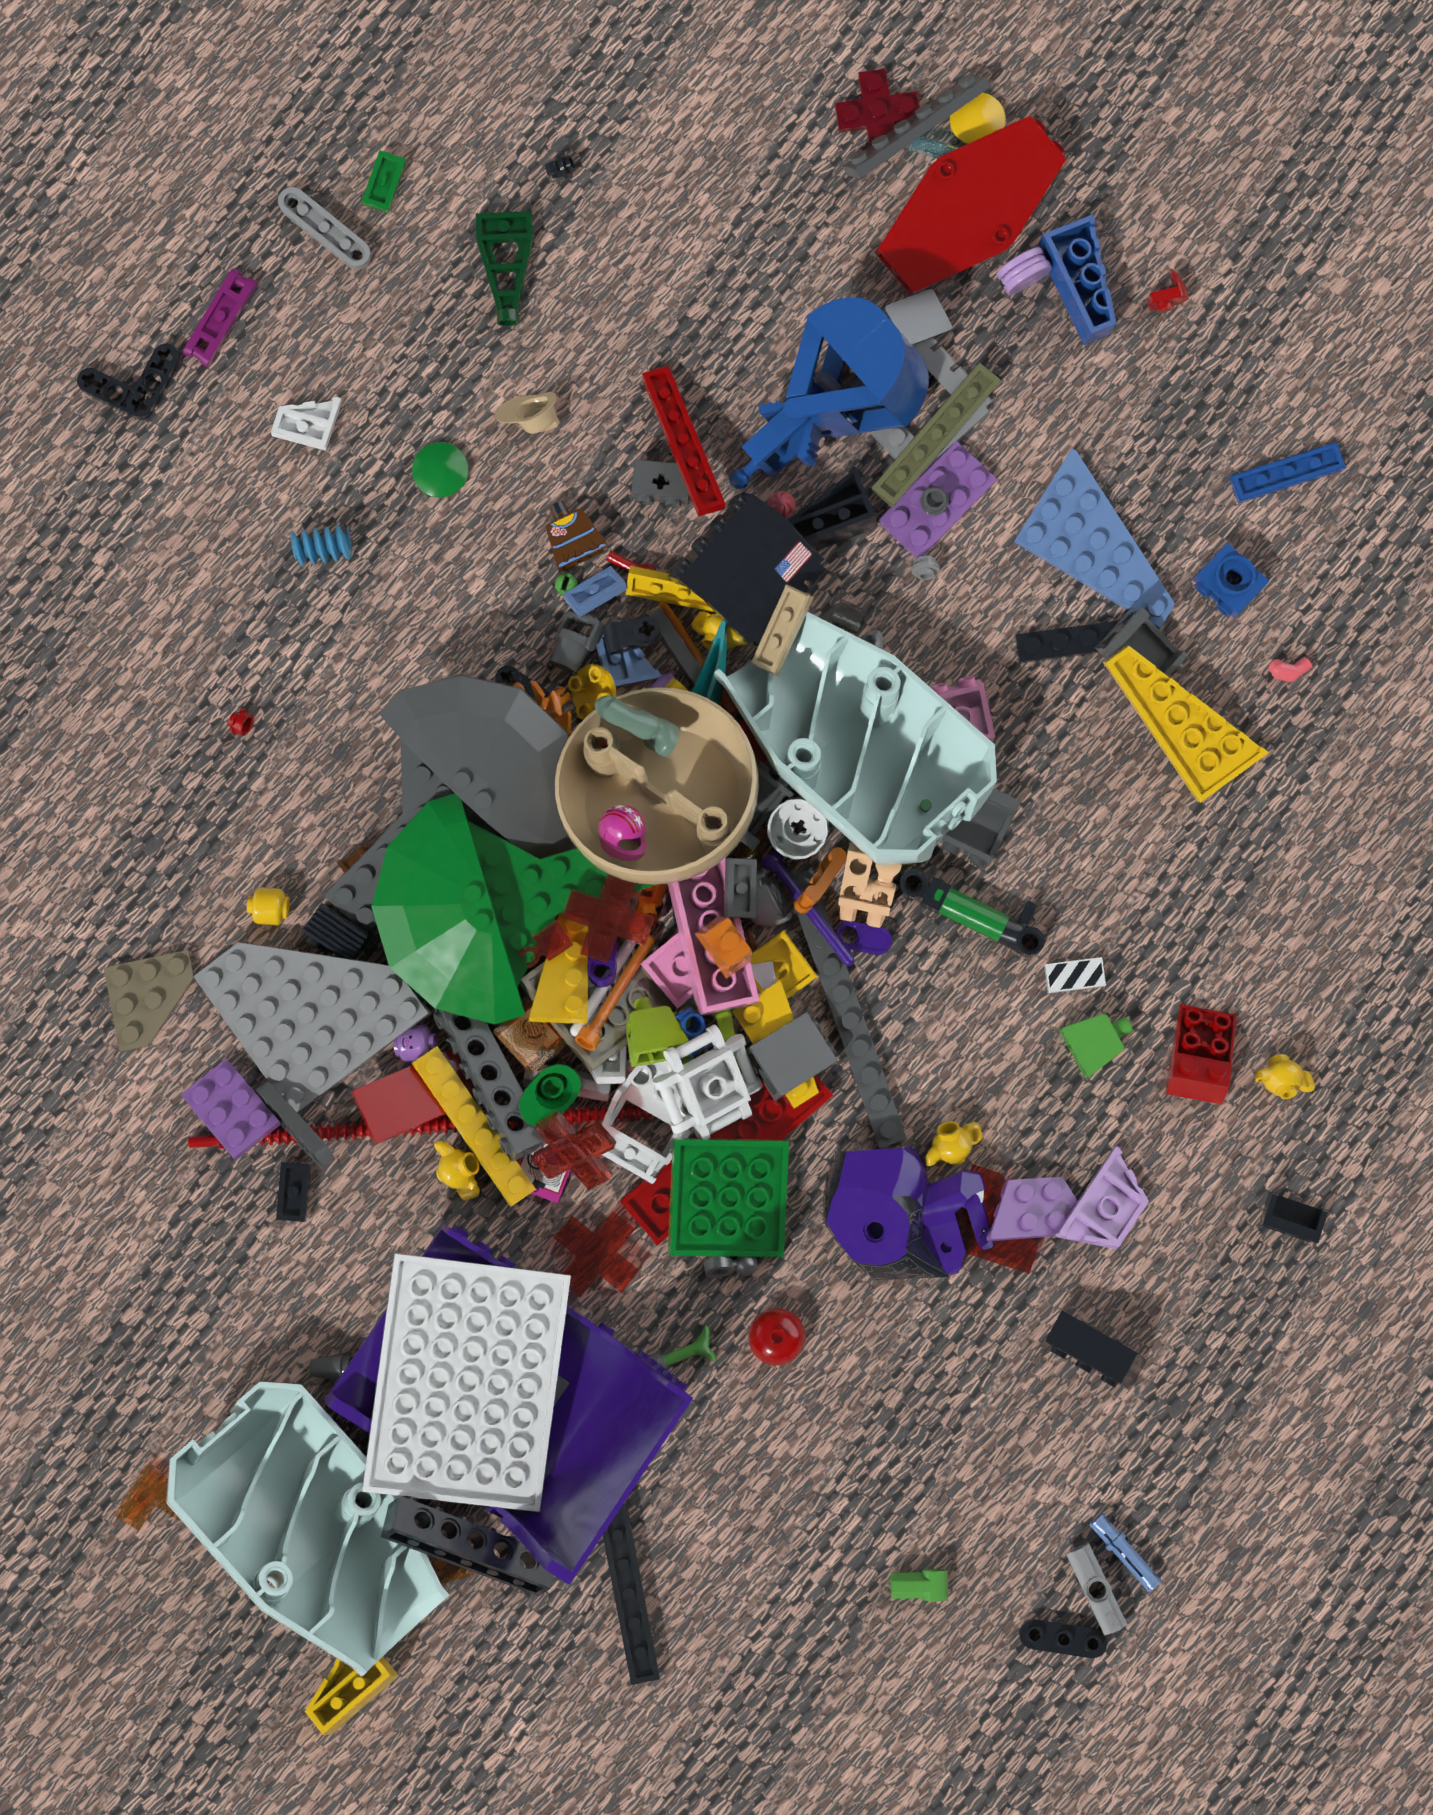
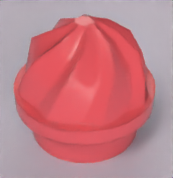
[767,491,796,519]

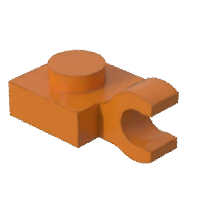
[634,884,668,926]

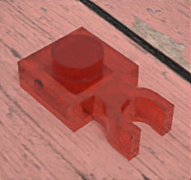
[517,920,573,968]

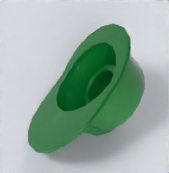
[519,1064,581,1127]

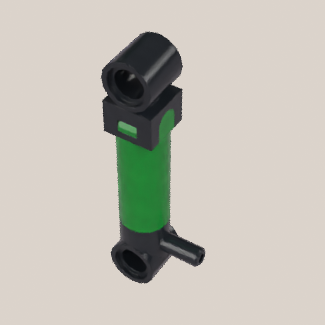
[898,869,1045,958]

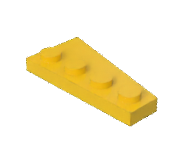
[528,913,588,1024]
[732,980,819,1109]

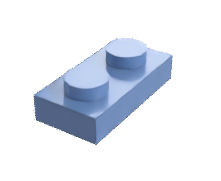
[563,566,627,618]

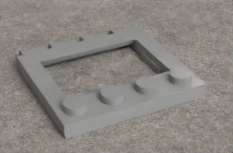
[847,337,993,468]

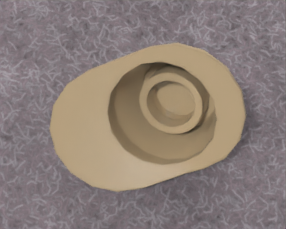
[495,392,559,434]

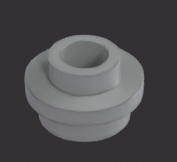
[911,556,940,580]

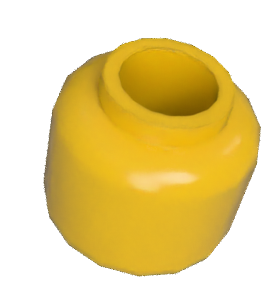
[247,887,290,926]

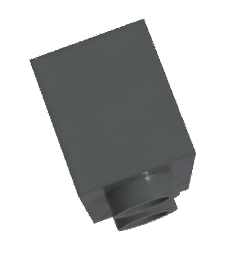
[631,459,689,508]

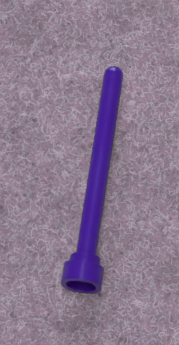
[759,849,854,966]

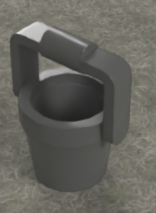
[550,612,604,674]

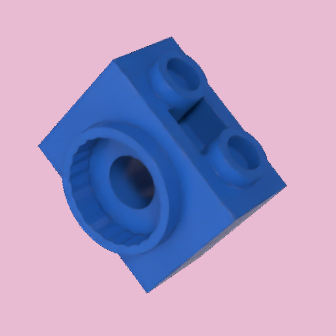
[1193,543,1269,619]

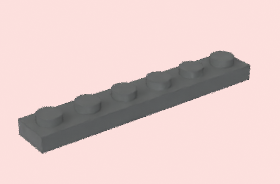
[842,74,990,179]

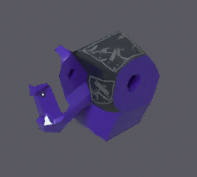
[823,1145,996,1281]

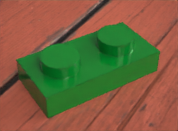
[361,150,407,214]

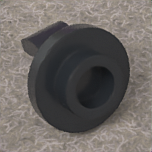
[545,152,575,180]

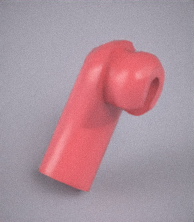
[1268,656,1313,682]

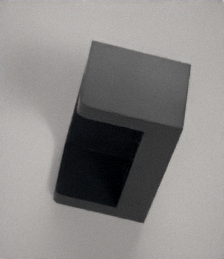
[1258,1192,1328,1244]

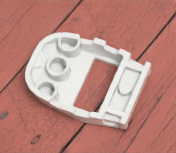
[592,1061,691,1184]

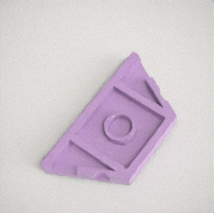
[1055,1146,1149,1249]

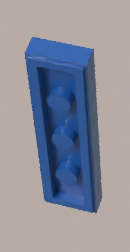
[1229,442,1346,504]

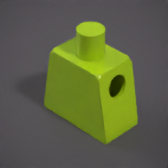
[626,997,688,1067]

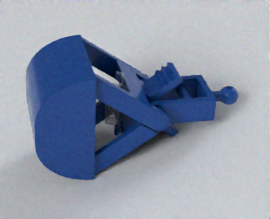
[729,297,929,490]

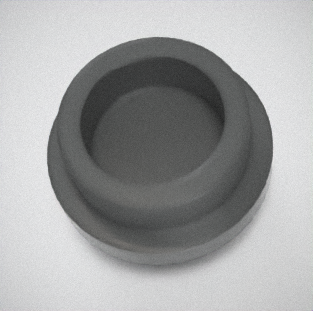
[920,487,949,516]

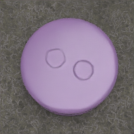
[996,247,1052,295]

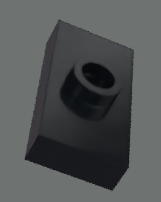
[276,1162,311,1222]

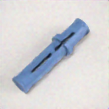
[1089,1513,1162,1592]

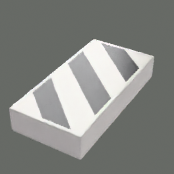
[1044,957,1106,993]

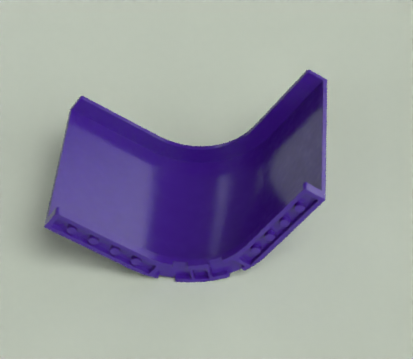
[324,1223,693,1585]

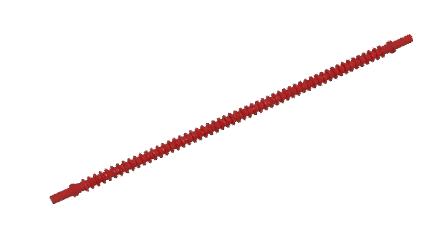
[188,1103,657,1149]

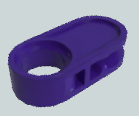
[836,921,892,955]
[588,930,618,988]

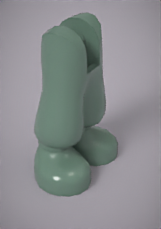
[595,696,679,757]

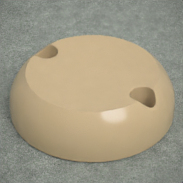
[555,687,759,885]

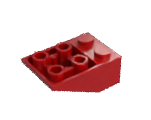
[1165,1004,1237,1105]

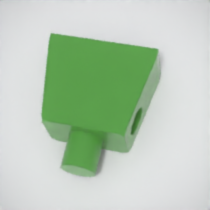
[1059,1014,1133,1078]

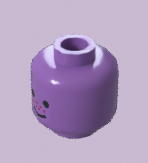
[393,1024,438,1063]

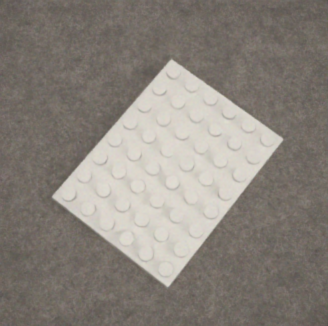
[362,1253,571,1512]

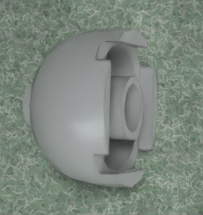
[751,869,792,927]

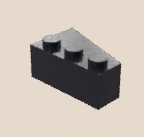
[787,467,877,551]
[1045,1311,1147,1391]

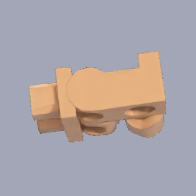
[838,842,902,928]

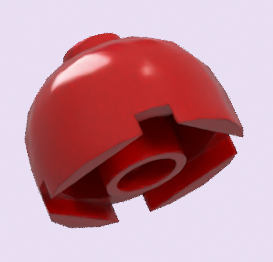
[748,1308,806,1366]

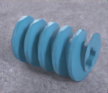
[291,524,352,566]

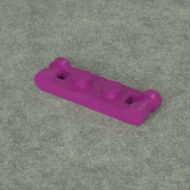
[183,268,259,368]

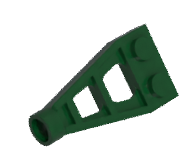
[476,211,533,326]

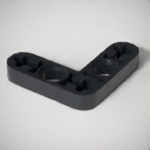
[77,343,180,420]

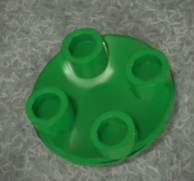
[412,442,468,498]

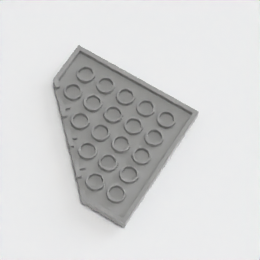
[193,942,431,1113]

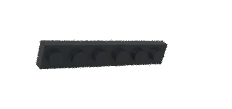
[603,1503,660,1685]

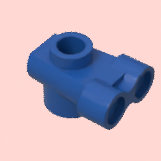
[674,1006,713,1058]

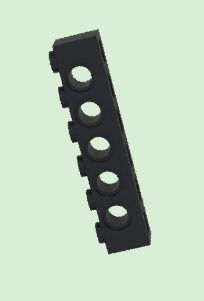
[381,1496,554,1596]

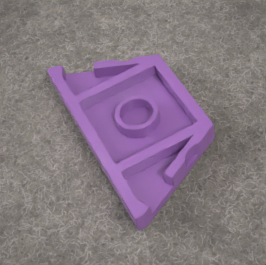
[987,1177,1077,1241]

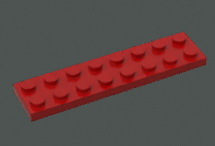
[620,1075,834,1246]

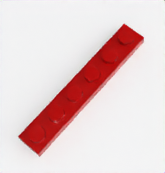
[642,366,726,517]

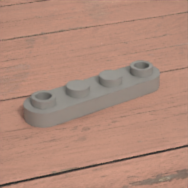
[278,187,371,270]

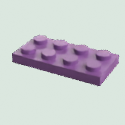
[878,441,997,558]

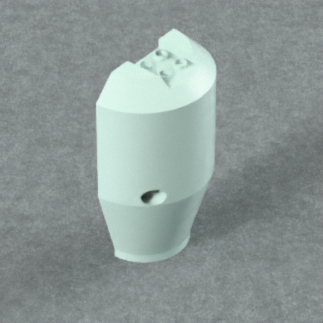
[714,612,997,865]
[166,1382,449,1677]

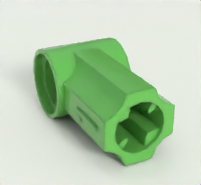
[890,1569,948,1601]

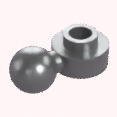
[704,1256,757,1278]

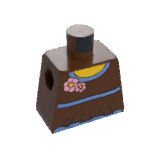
[545,500,608,574]

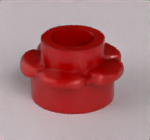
[228,709,254,736]

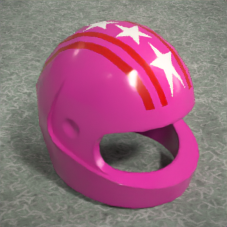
[598,805,647,861]

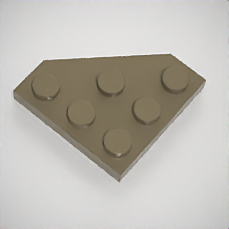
[104,950,195,1052]

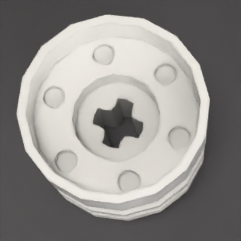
[767,797,829,859]

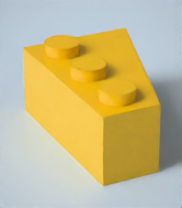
[305,1656,399,1735]

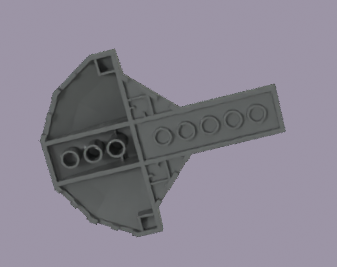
[324,674,571,933]

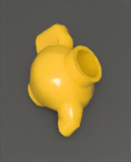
[691,611,748,651]
[1255,1054,1315,1099]
[925,1121,983,1166]
[434,1141,480,1201]

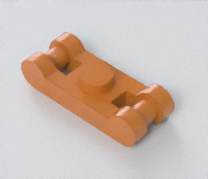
[794,847,847,914]

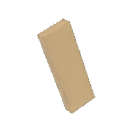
[751,585,814,676]

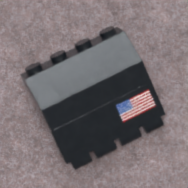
[668,492,826,646]

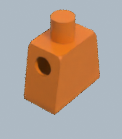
[695,916,752,979]

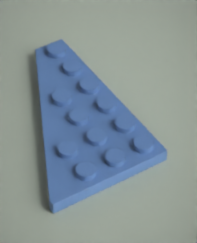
[1014,449,1175,630]

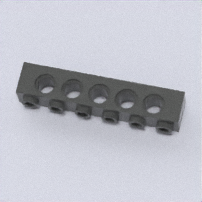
[433,1009,547,1161]

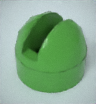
[555,573,578,596]

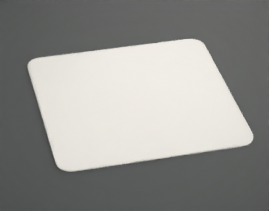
[885,289,952,344]

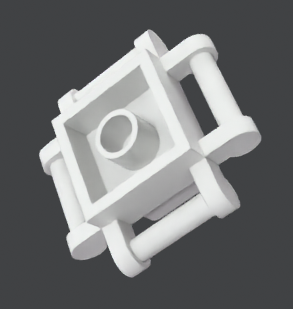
[653,1025,762,1139]

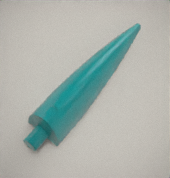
[692,620,727,706]

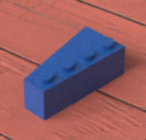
[1036,214,1116,345]

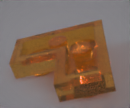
[114,1464,181,1531]

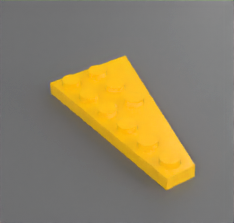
[1103,646,1269,803]

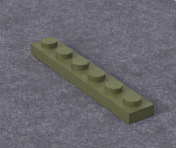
[871,363,1001,508]

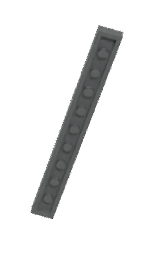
[790,868,907,1149]

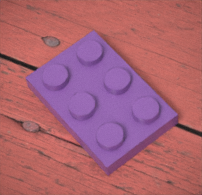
[181,1059,281,1161]

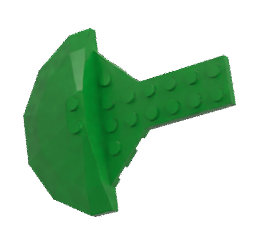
[371,794,659,1024]

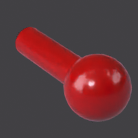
[606,551,657,572]

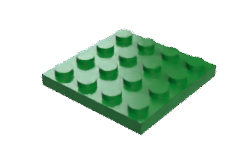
[668,1138,789,1257]

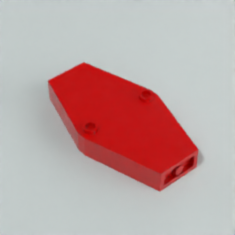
[874,115,1066,295]

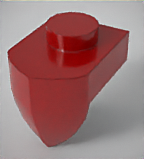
[1147,269,1189,313]

